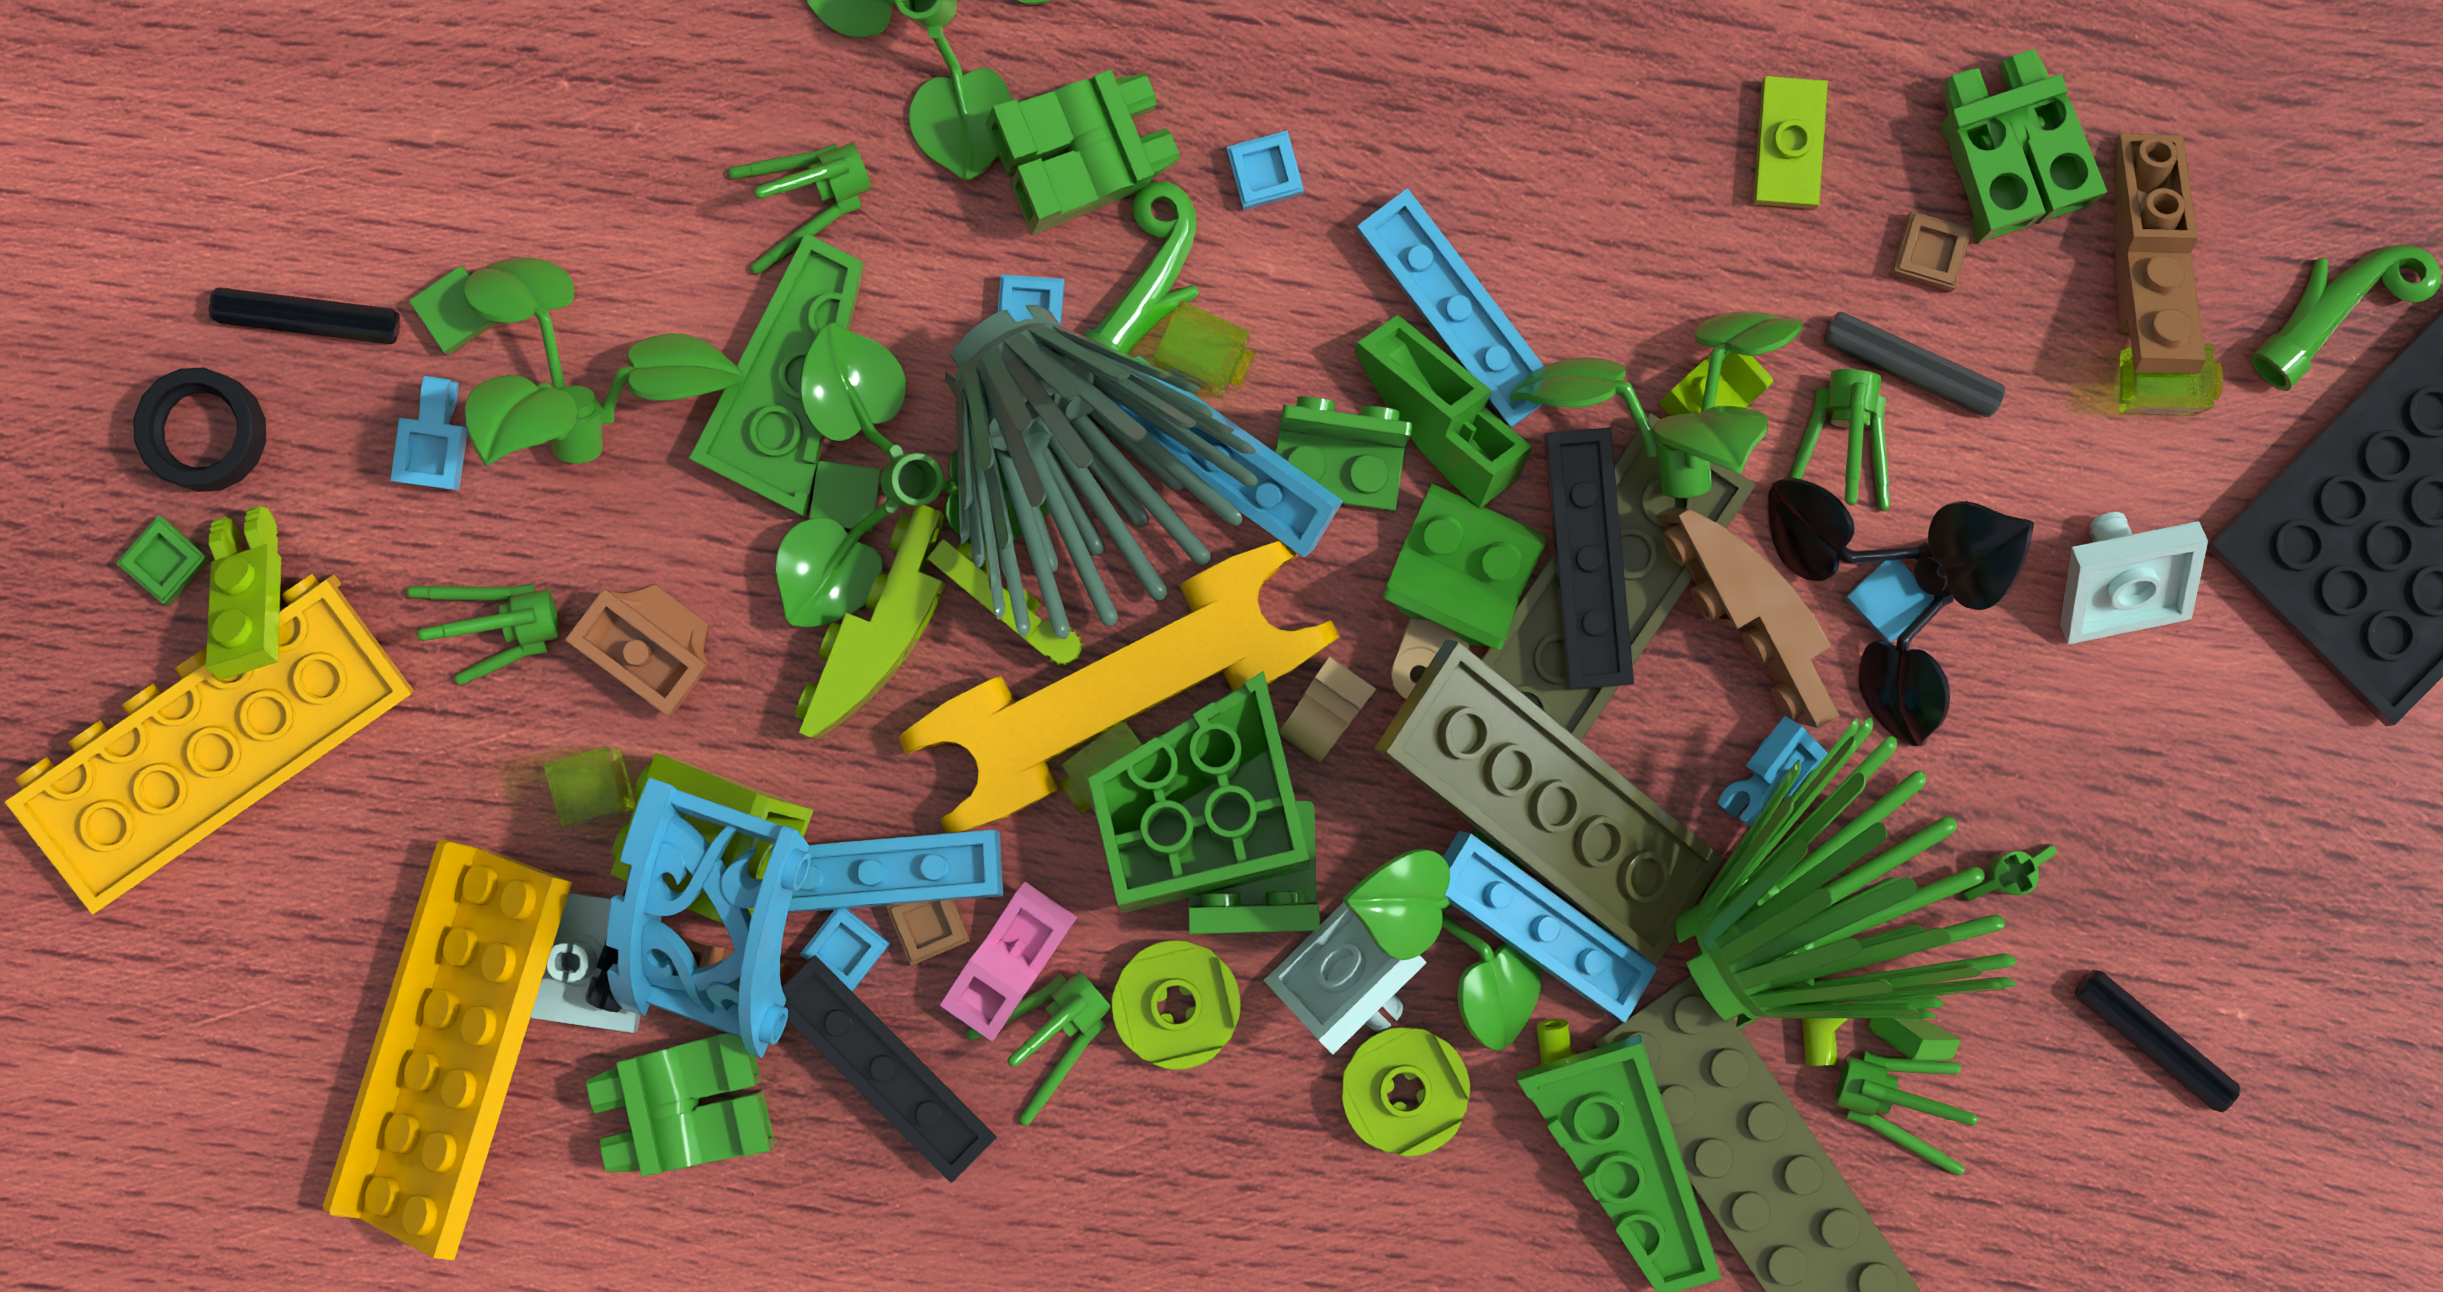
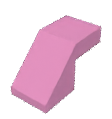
[940,881,1078,1042]

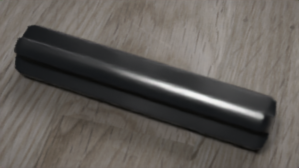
[209,287,400,344]
[2075,970,2241,1113]

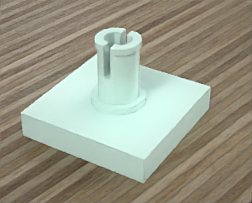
[2060,512,2208,645]
[530,892,640,1033]
[1263,902,1427,1054]

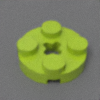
[1112,940,1241,1070]
[1341,1026,1470,1157]

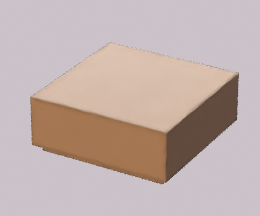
[1890,211,1972,292]
[886,900,971,966]

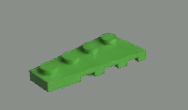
[689,233,865,518]
[1517,1035,1722,1292]

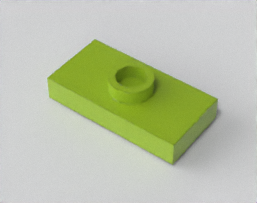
[1753,76,1828,209]

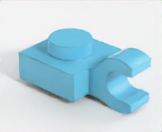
[390,376,468,491]
[1717,716,1828,827]

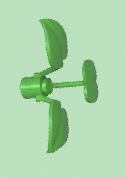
[806,0,1053,181]
[464,257,743,466]
[1510,311,1803,498]
[775,323,1050,627]
[1343,828,1541,1051]

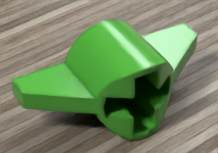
[1962,844,2058,901]

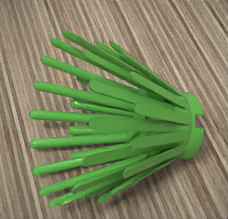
[1676,718,2017,1029]

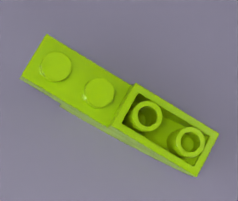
[795,505,947,739]

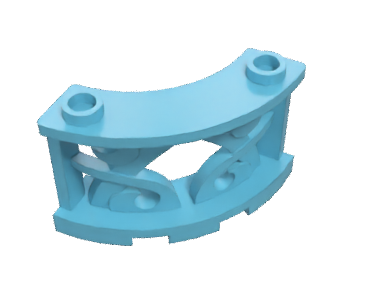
[606,777,811,1058]

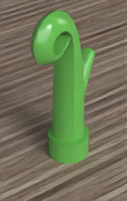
[1083,181,1199,355]
[2250,244,2442,391]

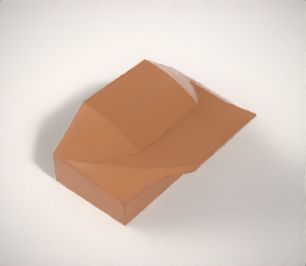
[565,584,709,717]

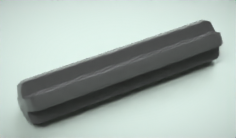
[1823,312,2005,417]

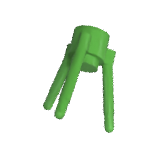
[728,142,872,275]
[1789,369,1890,511]
[406,583,560,685]
[966,970,1112,1126]
[1834,1051,1978,1176]

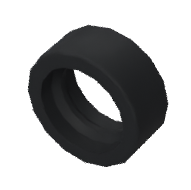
[133,367,266,492]

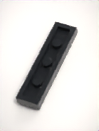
[1544,427,1634,691]
[782,954,997,1183]

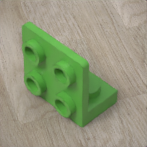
[1276,396,1412,513]
[1382,483,1548,650]
[1189,801,1320,934]

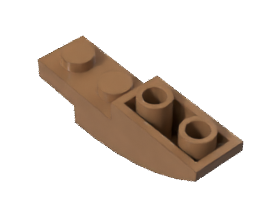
[2115,133,2206,374]
[1659,507,1840,728]

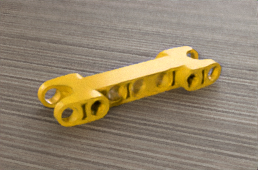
[898,541,1340,834]

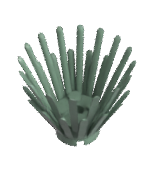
[945,305,1258,639]

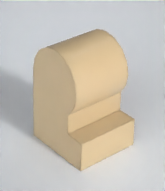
[1390,617,1470,700]
[1279,656,1376,763]

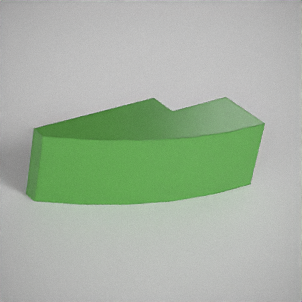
[1354,315,1533,509]

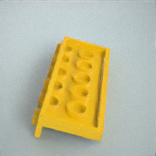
[5,573,414,915]
[323,839,572,1260]

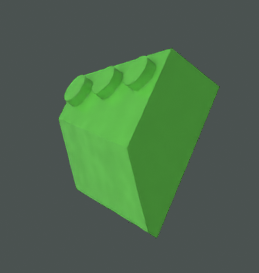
[1088,671,1310,914]

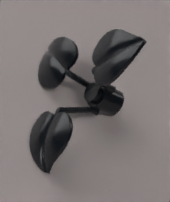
[1768,478,2034,747]

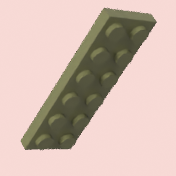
[1481,413,1756,741]
[1374,639,1724,965]
[1592,973,1920,1292]

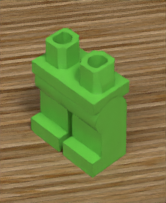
[1940,49,2107,244]
[986,69,1180,236]
[586,1032,776,1177]

